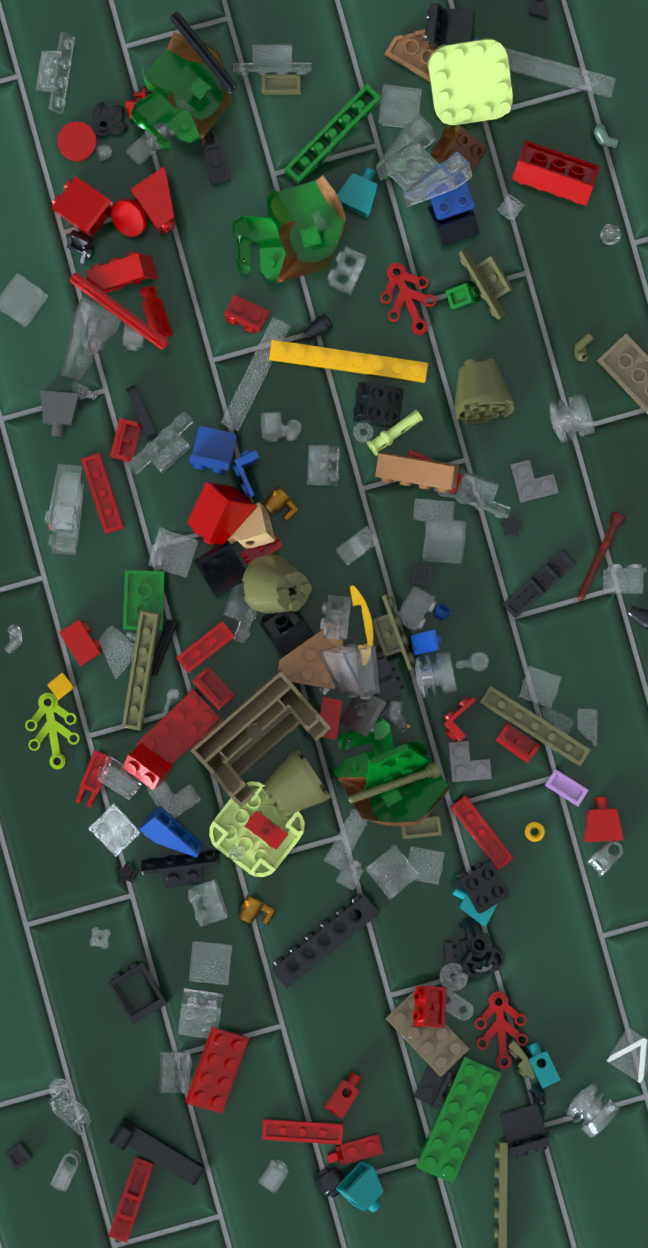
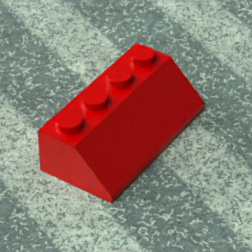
[512,140,600,205]

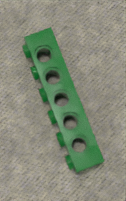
[284,84,381,185]

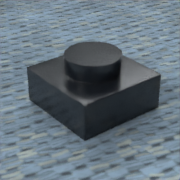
[409,564,433,588]
[444,941,457,963]
[4,1142,33,1170]

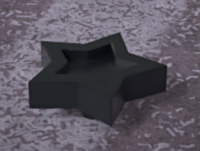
[499,514,522,537]
[116,861,139,883]
[528,1083,546,1106]

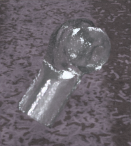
[4,625,23,655]

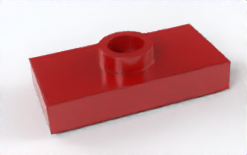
[244,810,288,850]

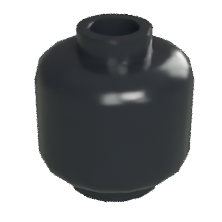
[316,1167,344,1198]

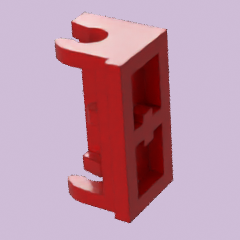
[110,418,142,463]
[240,533,283,565]
[192,666,236,710]
[495,723,540,763]

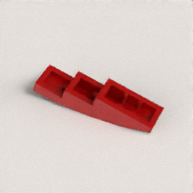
[108,1157,154,1243]

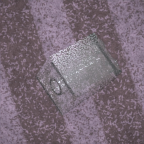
[422,518,466,564]
[319,643,380,699]

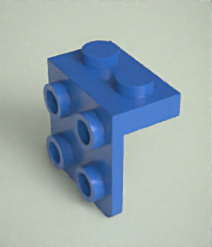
[425,171,474,220]
[189,426,237,475]
[233,449,260,499]

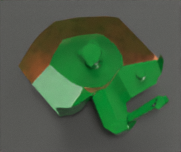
[131,32,232,151]
[233,175,346,283]
[333,718,450,826]

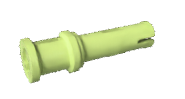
[366,410,423,456]

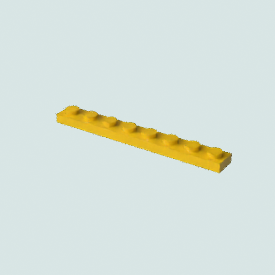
[269,340,428,383]

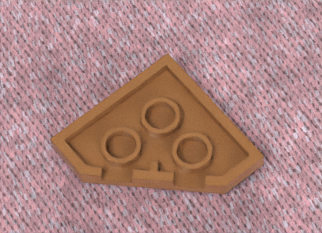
[385,28,437,82]
[277,627,345,690]

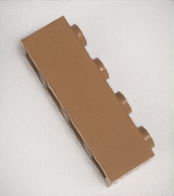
[375,452,460,493]

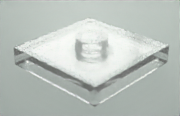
[189,941,233,985]

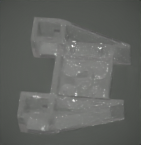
[376,115,472,207]
[45,464,84,555]

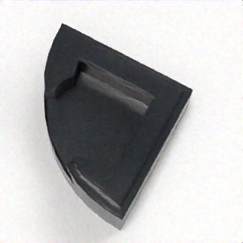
[529,0,549,19]

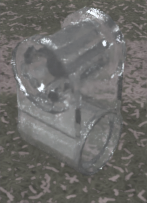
[586,841,623,877]

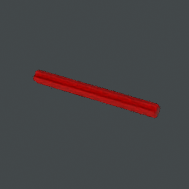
[69,272,169,350]

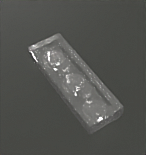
[324,808,368,870]

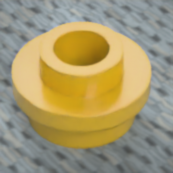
[525,822,545,842]

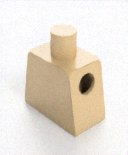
[228,502,275,549]

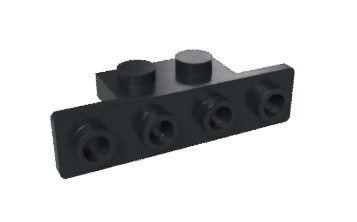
[141,850,221,888]

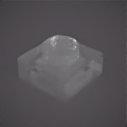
[497,194,525,222]

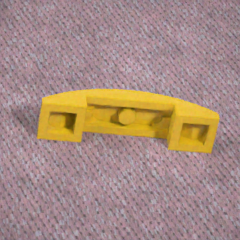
[350,586,373,665]

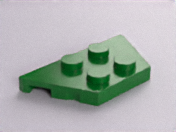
[362,743,433,791]

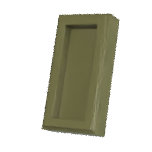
[261,74,301,95]
[401,815,442,839]

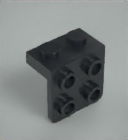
[425,3,475,48]
[353,382,403,427]
[193,540,245,597]
[451,861,509,913]
[500,1104,550,1158]

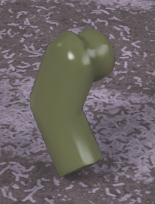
[574,332,594,362]

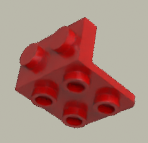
[442,696,476,741]

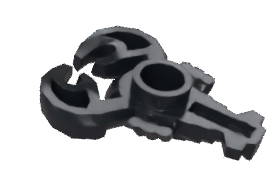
[460,918,504,978]

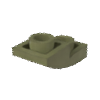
[507,1038,535,1079]

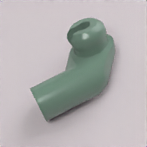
[594,124,619,148]

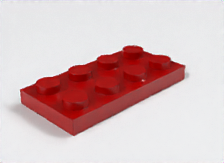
[136,689,221,765]
[185,1026,249,1113]

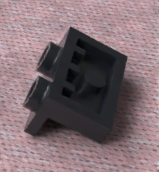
[413,1065,454,1109]

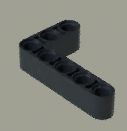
[109,1117,206,1186]

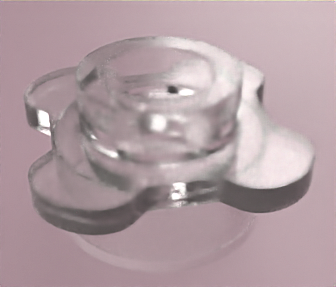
[89,927,111,949]

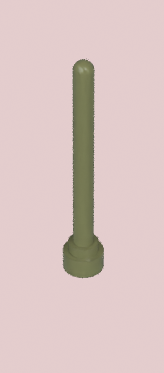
[348,761,441,803]

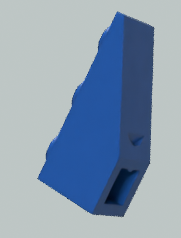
[410,630,442,656]

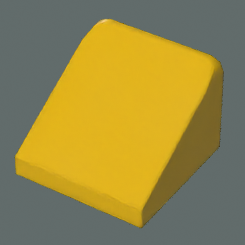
[47,672,75,700]

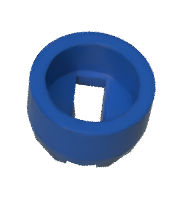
[434,603,451,621]

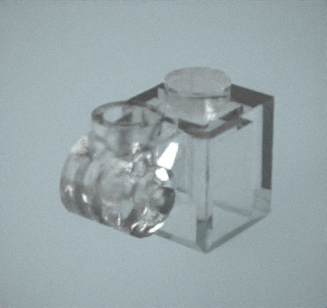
[261,412,301,442]

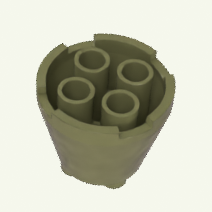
[454,359,514,424]
[242,554,312,614]
[262,748,331,816]

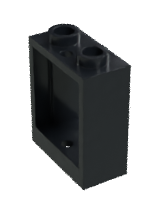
[108,961,168,1024]

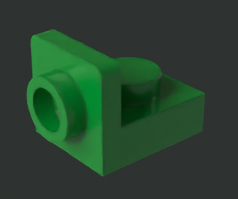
[445,283,479,310]

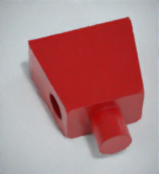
[584,797,623,842]
[323,1072,362,1118]

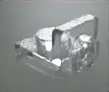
[336,859,364,891]

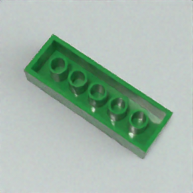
[416,1054,501,1184]

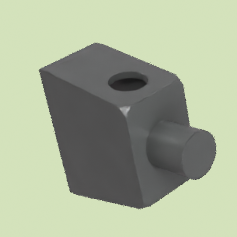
[40,391,80,437]

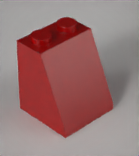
[131,167,176,235]
[52,176,113,238]
[187,482,257,545]

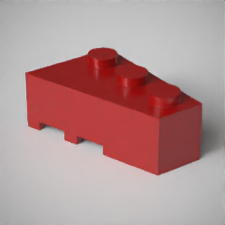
[85,251,159,293]

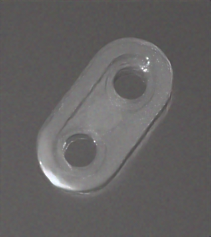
[445,989,473,1021]

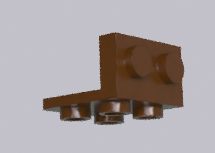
[429,125,487,179]

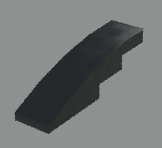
[503,549,577,619]

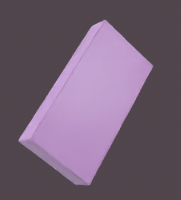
[544,769,589,807]

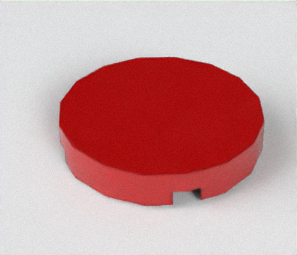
[57,121,97,162]
[111,198,147,237]

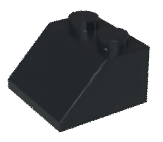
[427,206,480,247]
[258,611,315,657]

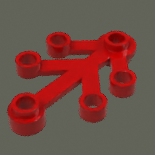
[380,263,436,336]
[474,991,528,1069]

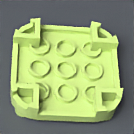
[428,38,513,125]
[209,781,305,877]

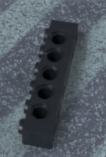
[272,894,380,989]

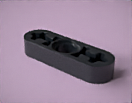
[126,385,158,441]

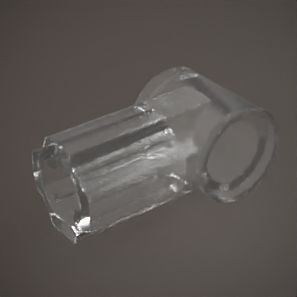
[50,1150,81,1192]

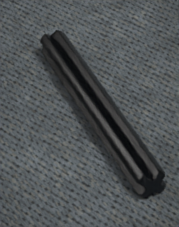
[170,12,237,93]

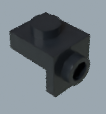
[66,230,95,264]

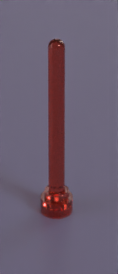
[577,511,627,601]

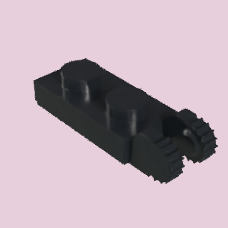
[202,128,231,186]

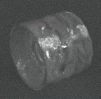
[549,393,595,443]
[415,651,457,698]
[565,1083,619,1138]

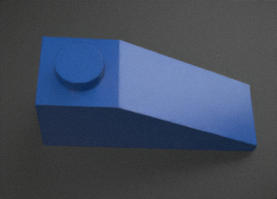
[139,806,203,857]

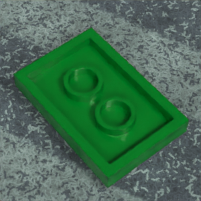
[123,570,165,631]

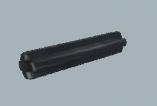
[151,619,177,676]

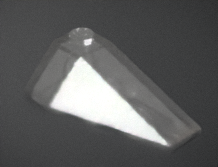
[61,296,122,381]

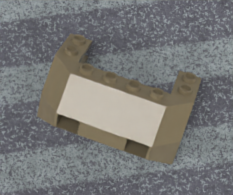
[190,670,331,808]

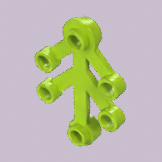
[25,693,80,769]

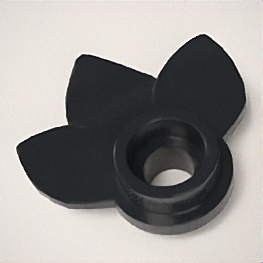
[93,102,128,137]

